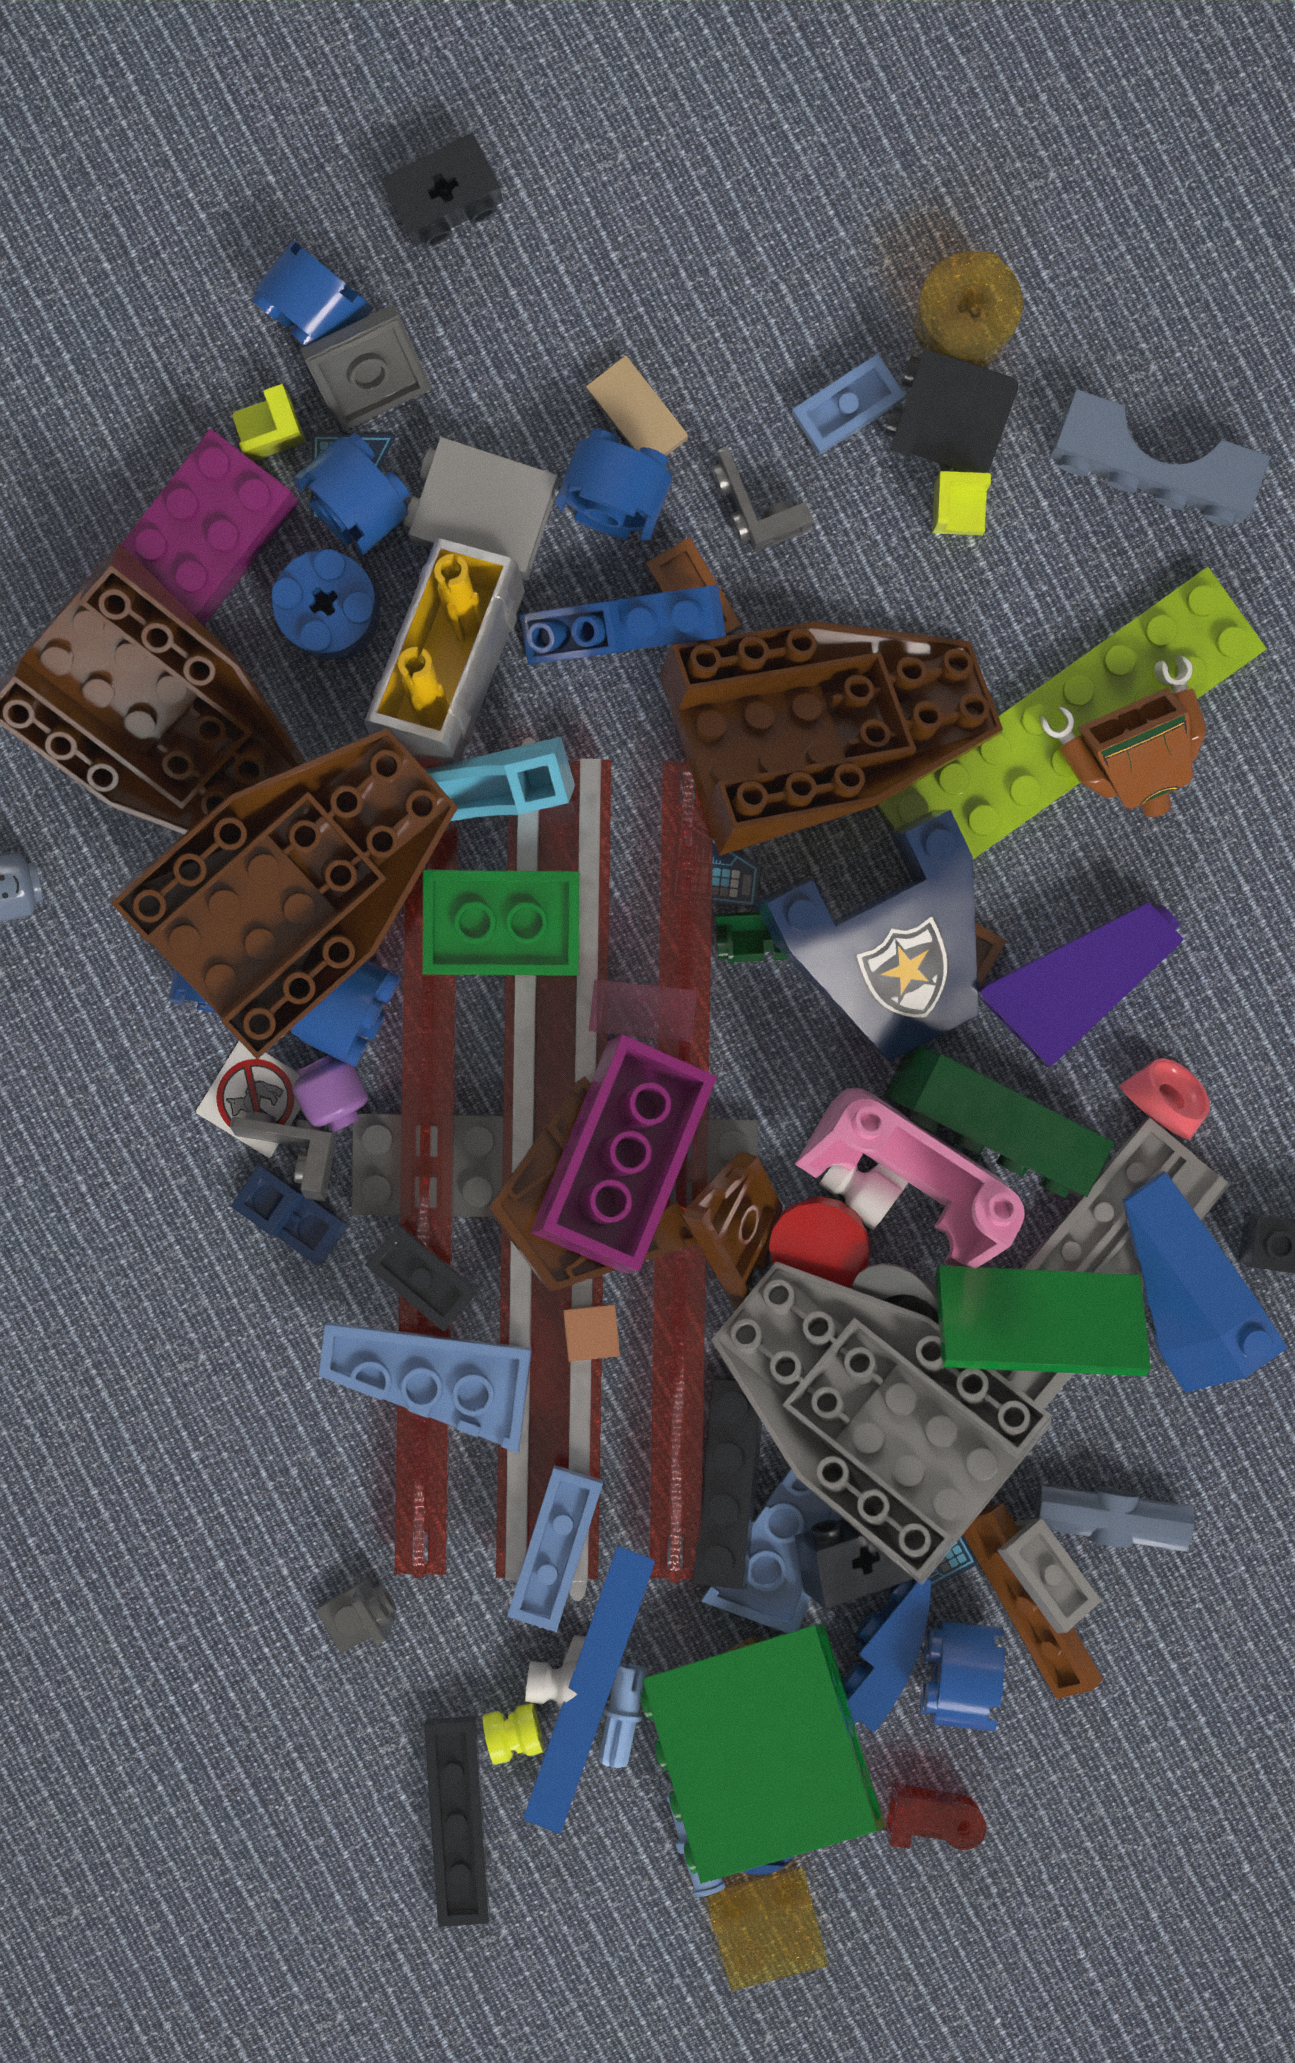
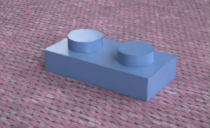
[791,354,905,456]

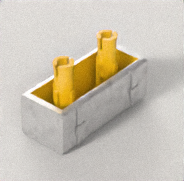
[364,538,525,767]

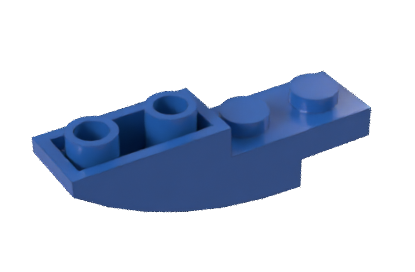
[520,584,726,665]
[842,1577,931,1733]

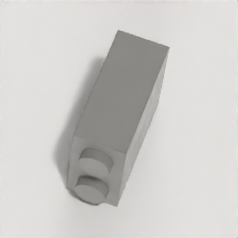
[404,437,559,581]

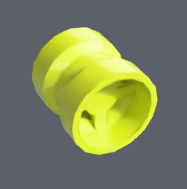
[482,1703,544,1765]

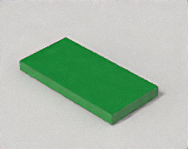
[935,1265,1151,1376]

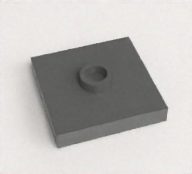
[300,305,432,432]

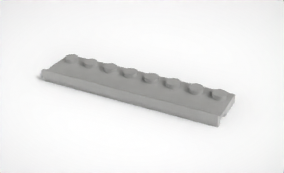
[996,1117,1230,1409]

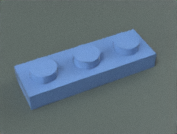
[507,1465,603,1632]

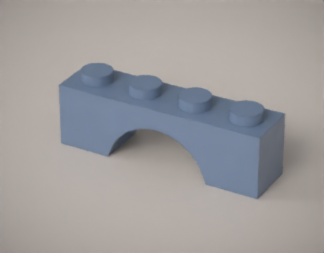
[1049,389,1271,526]

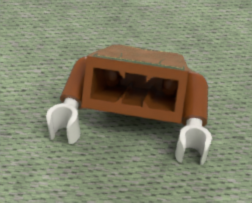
[1040,656,1207,817]

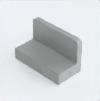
[997,1518,1101,1633]

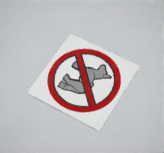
[196,1041,301,1158]

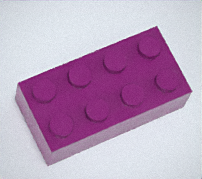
[121,429,300,626]
[530,1034,717,1274]

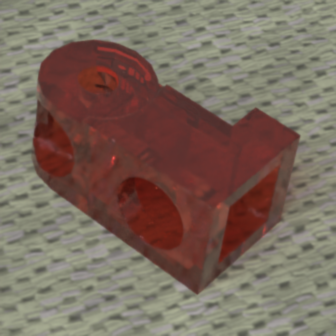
[885,1783,987,1850]

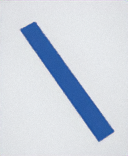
[524,1546,655,1834]

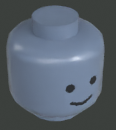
[0,852,43,922]

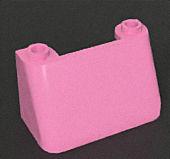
[795,1088,1025,1269]

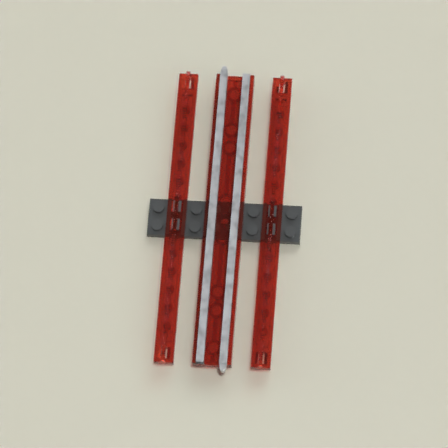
[351,737,758,1601]

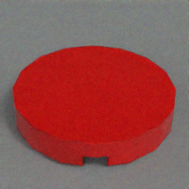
[769,1196,872,1288]

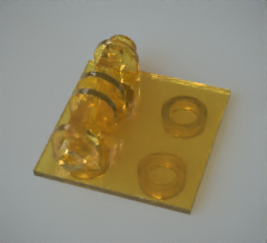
[706,1867,829,1991]

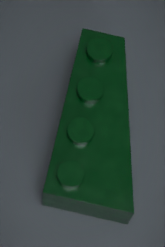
[883,1046,1115,1198]

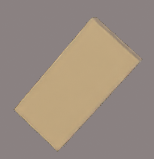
[586,355,688,456]

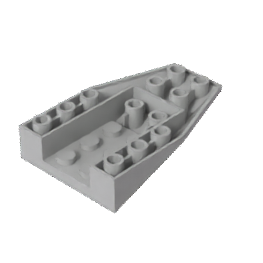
[711,1262,1051,1585]

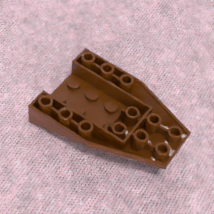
[0,542,307,834]
[659,621,1003,856]
[110,727,458,1059]

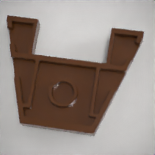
[487,1076,698,1292]

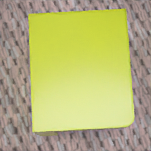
[232,384,306,461]
[932,471,991,536]

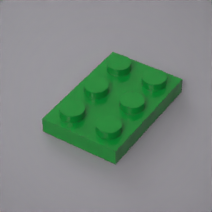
[423,870,580,976]

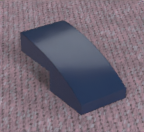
[231,1165,350,1266]

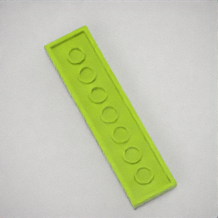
[876,567,1267,859]

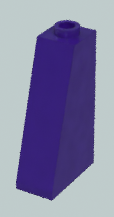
[978,902,1185,1067]

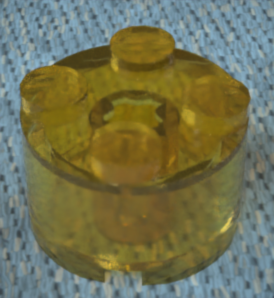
[914,251,1023,366]

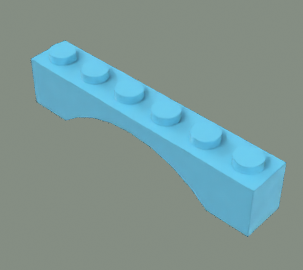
[425,737,575,821]

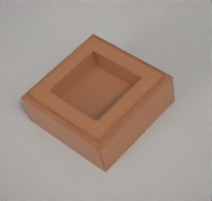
[563,1303,620,1362]

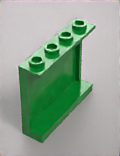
[640,1624,886,1884]

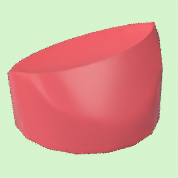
[1119,1058,1210,1140]

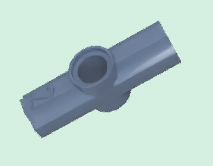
[1034,1483,1194,1552]

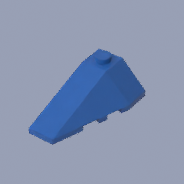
[1122,1171,1287,1392]

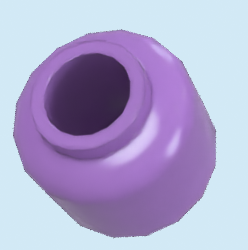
[292,1055,368,1132]

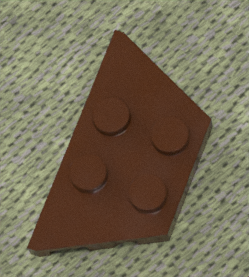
[683,1151,783,1309]

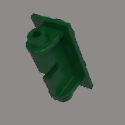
[716,912,788,965]

